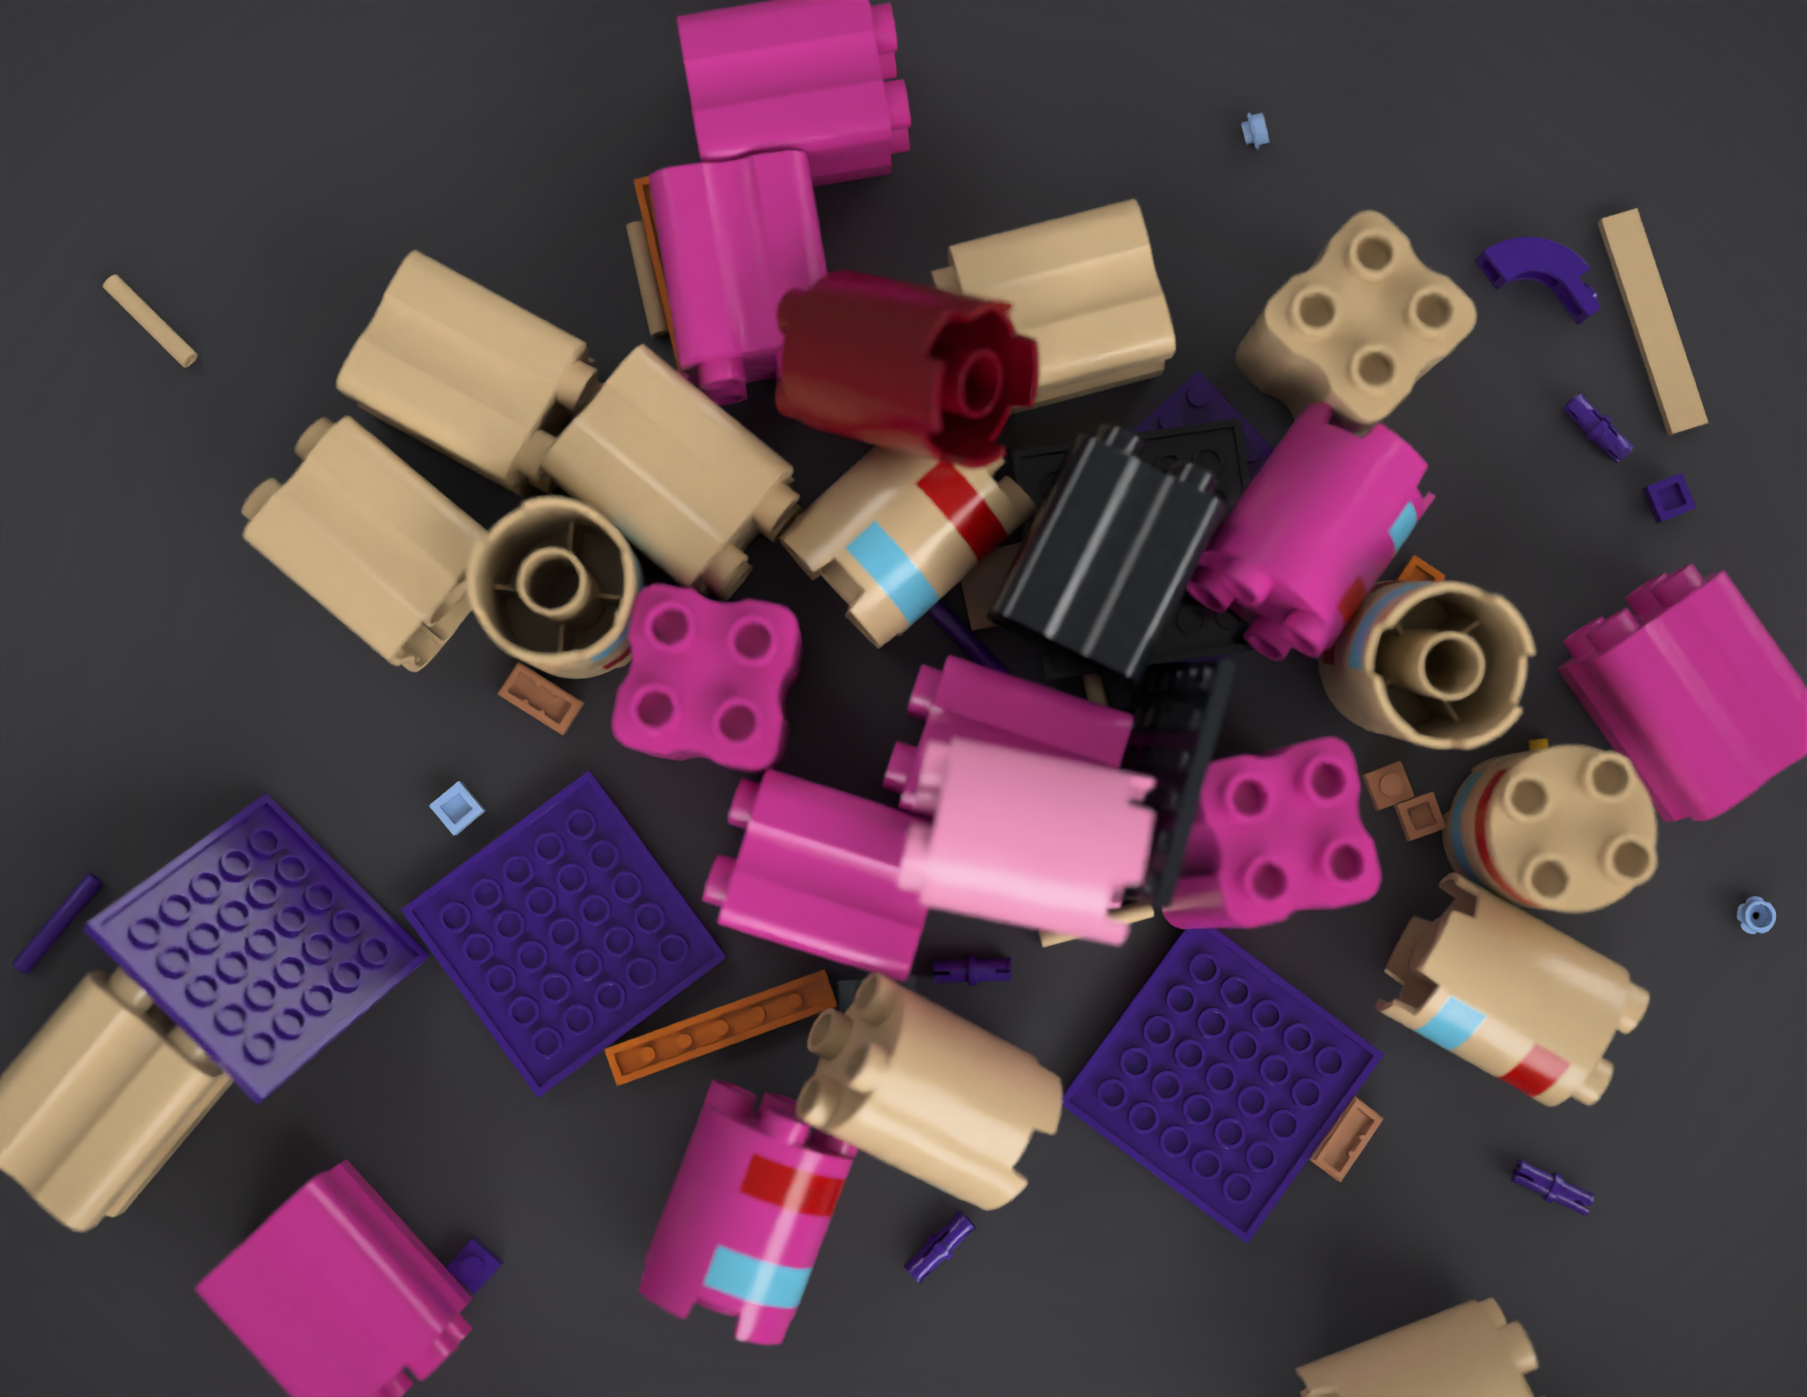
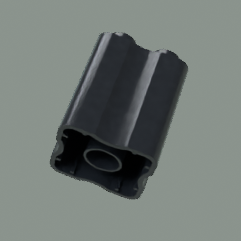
[985,423,1226,687]

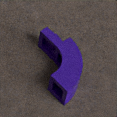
[1474,237,1601,325]

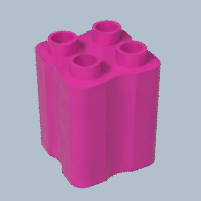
[677,0,911,187]
[649,150,827,406]
[1557,563,1807,822]
[613,585,805,775]
[882,655,1134,821]
[1161,738,1380,929]
[703,768,934,983]
[194,1159,473,1397]

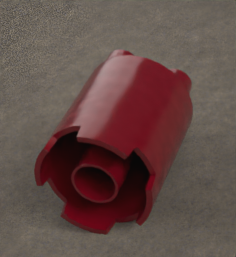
[775,270,1040,469]

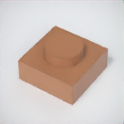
[1362,761,1415,811]
[1394,792,1446,841]

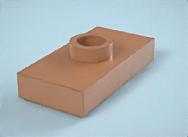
[497,662,585,736]
[1308,1096,1384,1183]

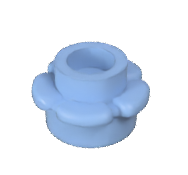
[1241,112,1270,149]
[1737,896,1776,934]

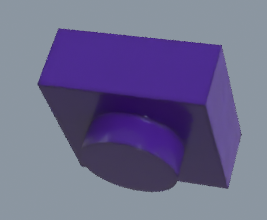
[1642,473,1697,524]
[446,1237,504,1295]

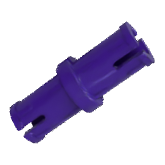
[1562,392,1634,463]
[933,955,1012,986]
[1511,1159,1595,1216]
[904,1210,976,1284]

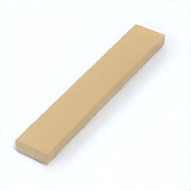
[1597,208,1709,436]

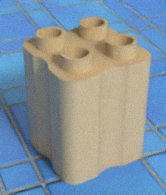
[931,199,1175,415]
[1235,211,1476,438]
[337,250,605,500]
[540,344,802,603]
[242,416,489,672]
[0,967,234,1231]

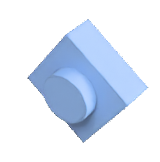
[429,781,486,835]

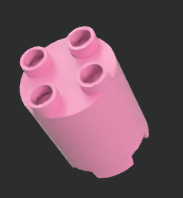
[897,737,1154,945]

